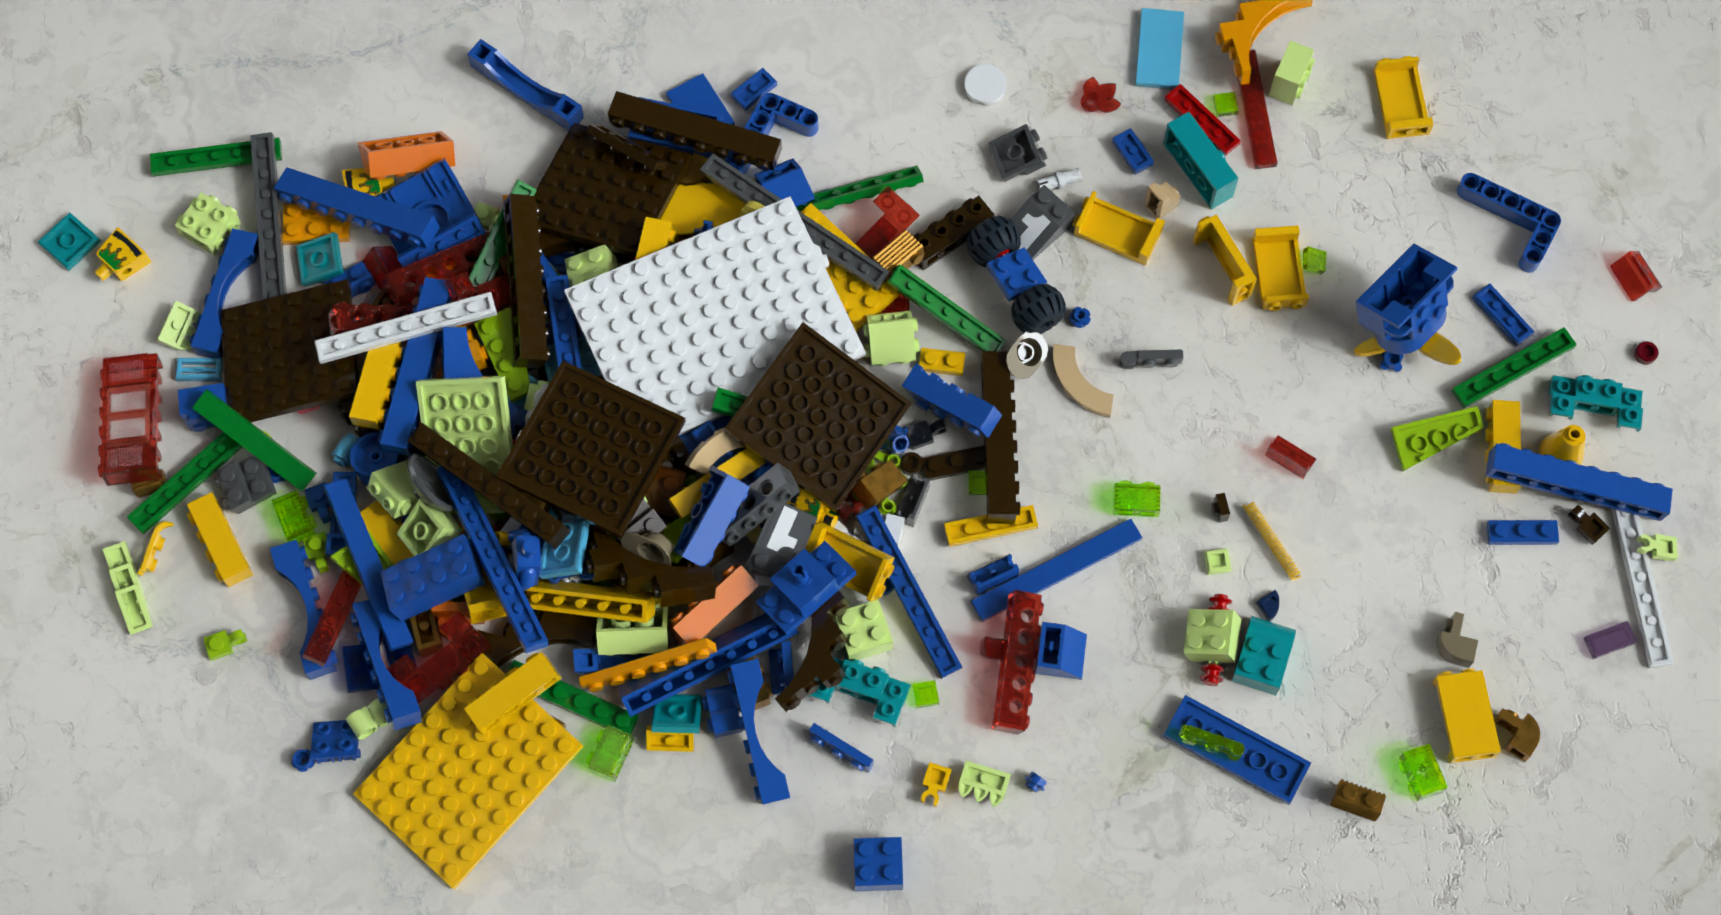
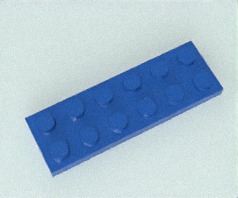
[1163,695,1311,805]

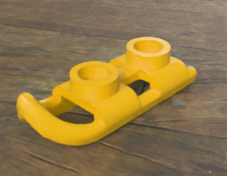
[138,521,174,576]

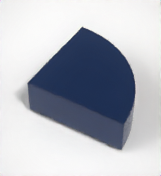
[1256,589,1279,621]

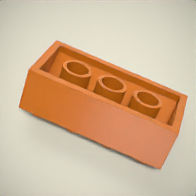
[357,131,456,180]
[668,565,759,646]

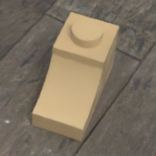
[1144,182,1180,219]

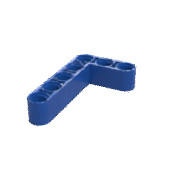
[725,93,819,175]
[1457,173,1561,273]

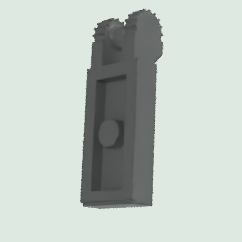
[1119,349,1183,369]

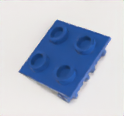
[310,720,361,764]

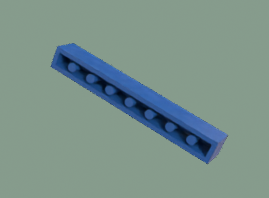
[274,167,440,249]
[378,277,455,456]
[1486,443,1673,521]
[616,613,799,717]

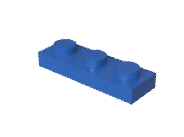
[1487,520,1559,545]
[809,723,874,773]

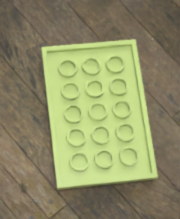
[416,376,513,514]

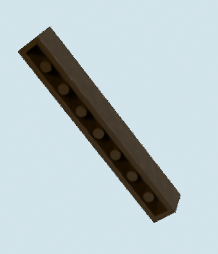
[607,91,782,171]
[503,193,550,369]
[981,351,1020,524]
[408,423,570,549]

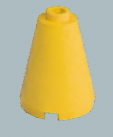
[1538,425,1586,465]

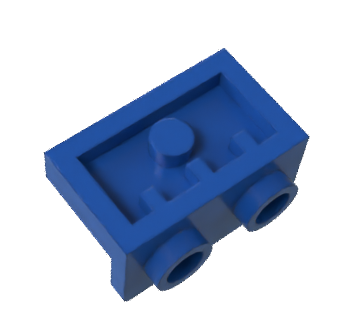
[323,261,376,299]
[768,641,794,695]

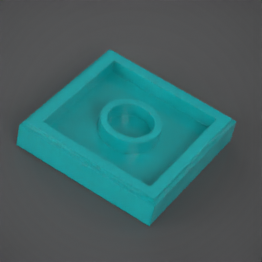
[38,212,101,271]
[296,232,344,287]
[651,694,703,734]

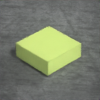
[1204,548,1232,575]

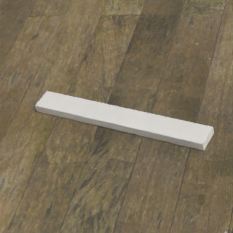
[314,292,497,364]
[1611,509,1674,668]

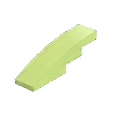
[102,541,153,635]

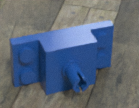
[756,541,857,636]

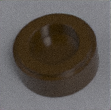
[900,452,923,476]

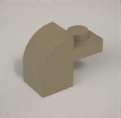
[1436,612,1478,668]

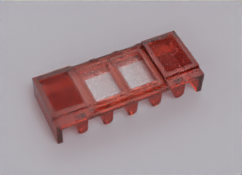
[98,353,163,486]

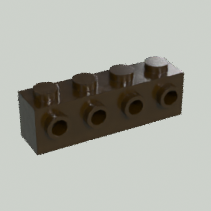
[913,195,995,270]

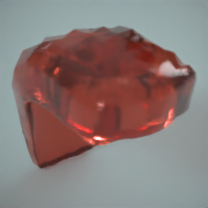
[979,636,1011,660]

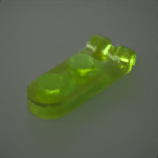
[1179,725,1245,761]

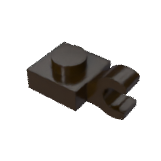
[1567,505,1611,545]

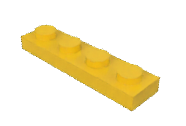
[944,505,1038,547]

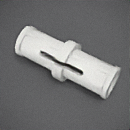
[1037,167,1082,189]

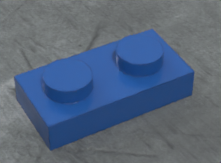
[731,68,777,111]
[1112,128,1154,175]

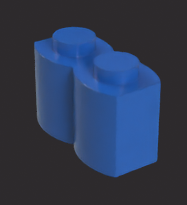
[702,684,743,738]

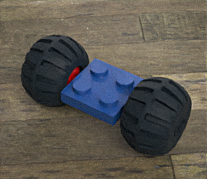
[967,216,1066,334]

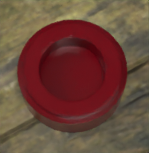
[1634,341,1659,365]

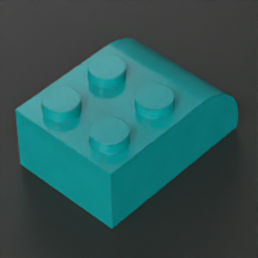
[1231,616,1296,696]

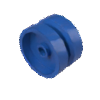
[350,432,406,487]

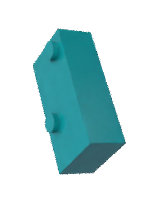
[1163,112,1238,210]

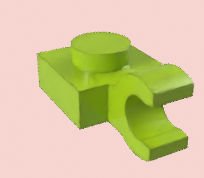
[303,531,330,574]
[203,629,247,661]

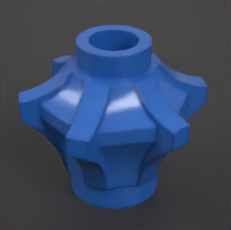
[880,425,909,455]

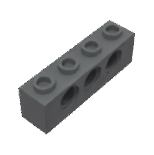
[722,463,800,547]

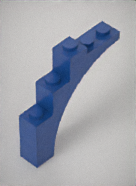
[441,327,528,438]

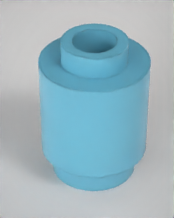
[331,433,359,468]

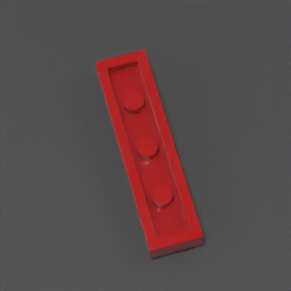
[1164,84,1241,156]

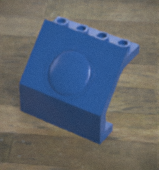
[376,158,486,276]

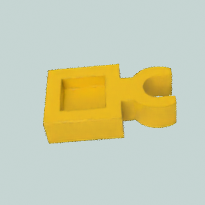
[921,762,952,808]

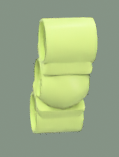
[346,685,406,740]

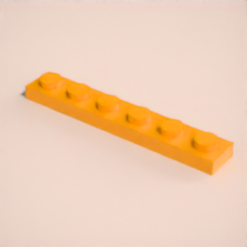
[579,638,717,692]

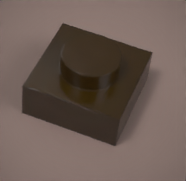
[1211,493,1230,523]

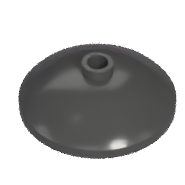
[407,453,455,512]

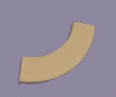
[1052,344,1114,418]
[685,427,745,475]

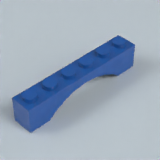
[467,39,584,131]
[190,228,259,358]
[270,540,339,680]
[350,599,421,731]
[727,659,790,804]

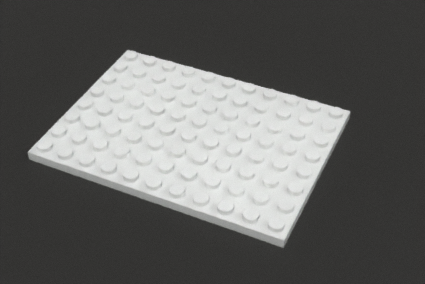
[564,196,866,436]

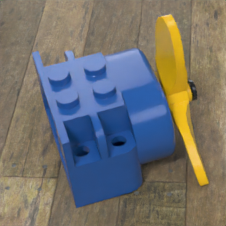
[1354,243,1461,365]

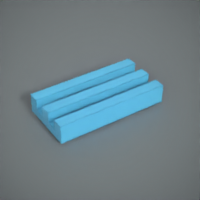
[175,358,224,382]

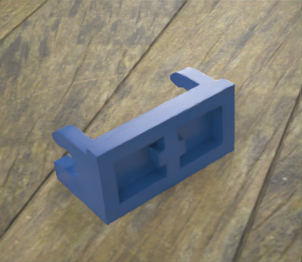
[967,554,1019,596]

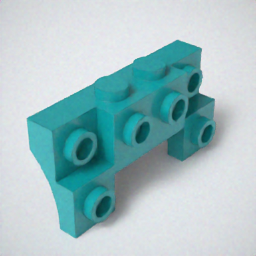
[1548,375,1643,432]
[807,658,911,727]

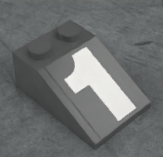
[1010,185,1075,260]
[746,503,818,577]

